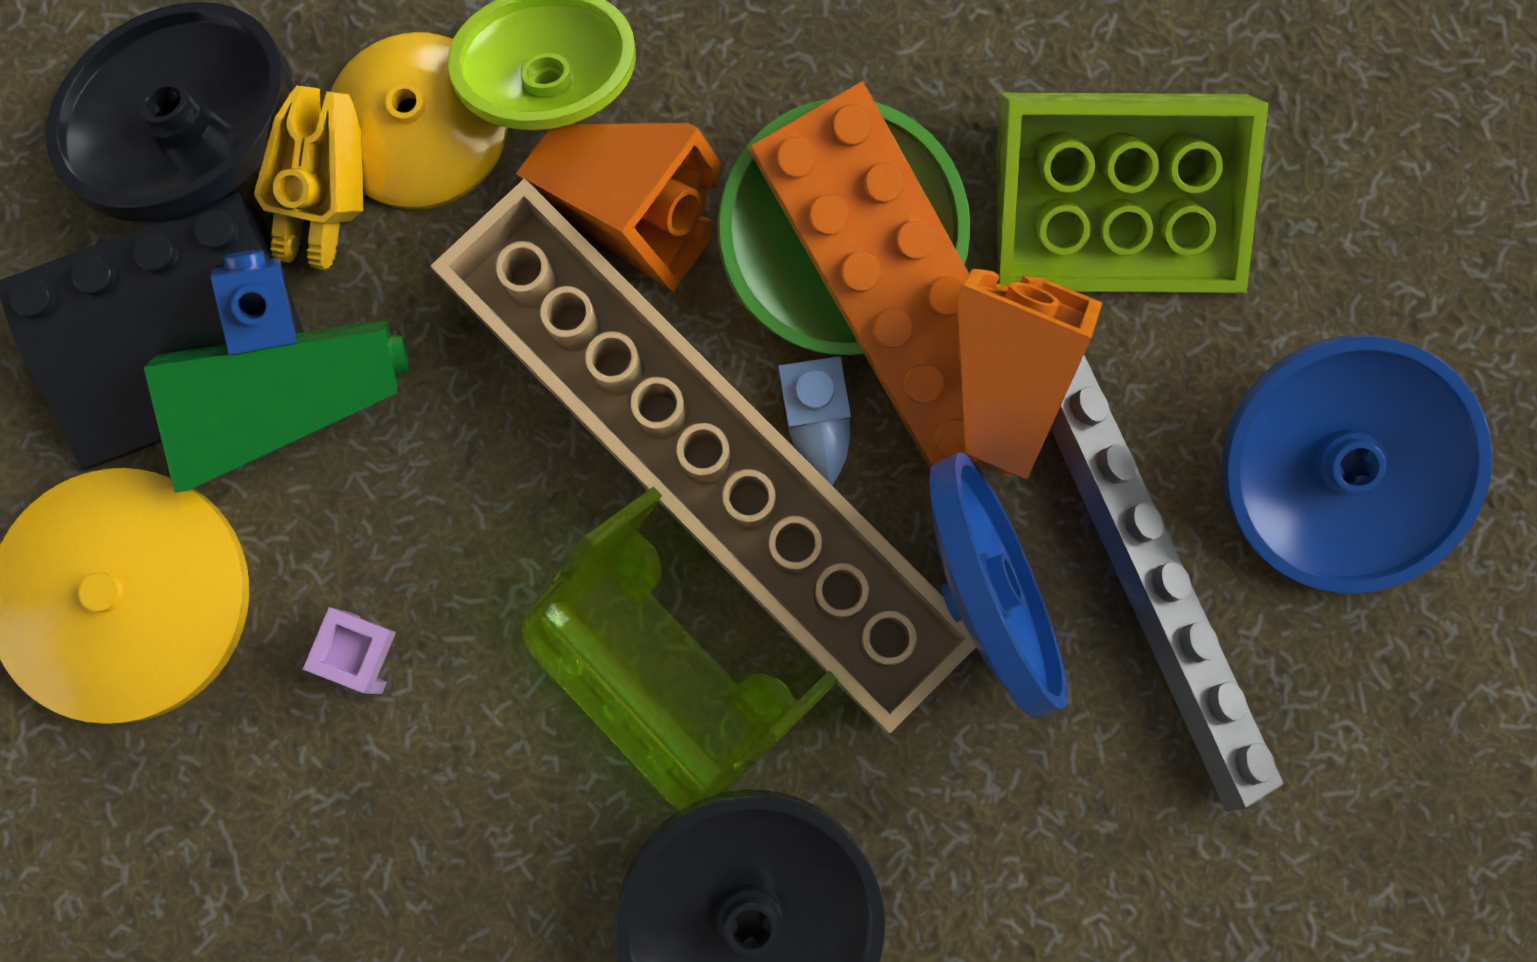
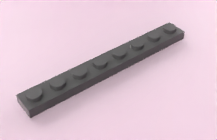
[1050,355,1284,812]

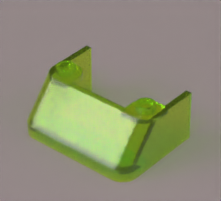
[522,486,839,810]

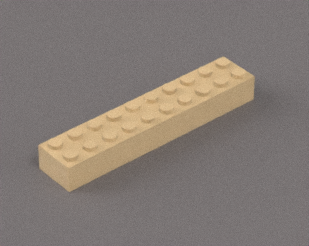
[431,178,976,734]

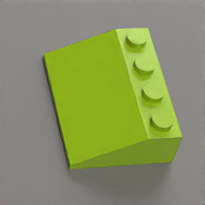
[996,93,1268,293]

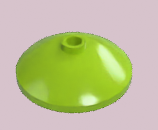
[448,0,636,131]

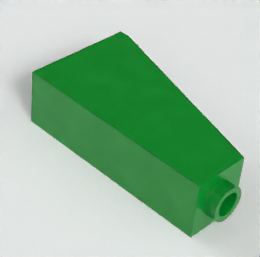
[144,319,409,493]

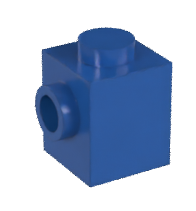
[211,250,296,355]

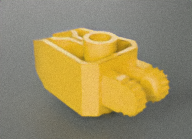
[254,85,363,271]

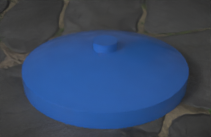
[1221,335,1492,593]
[929,452,1068,718]

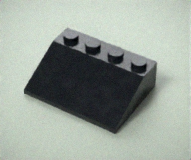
[0,192,304,470]

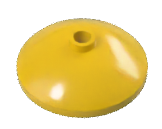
[330,32,508,210]

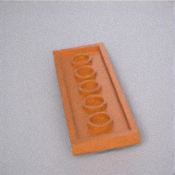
[748,81,978,469]

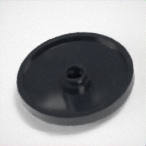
[46,2,293,222]
[615,789,885,962]

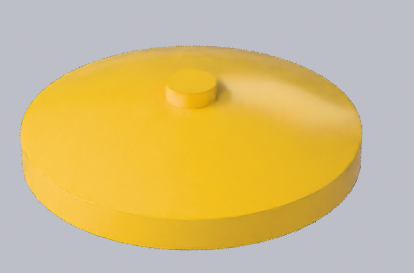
[0,468,249,724]

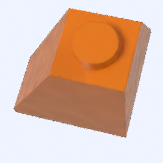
[516,123,721,293]
[957,269,1102,480]

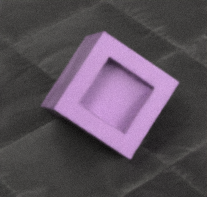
[303,607,396,694]

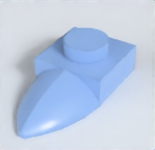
[779,356,851,485]

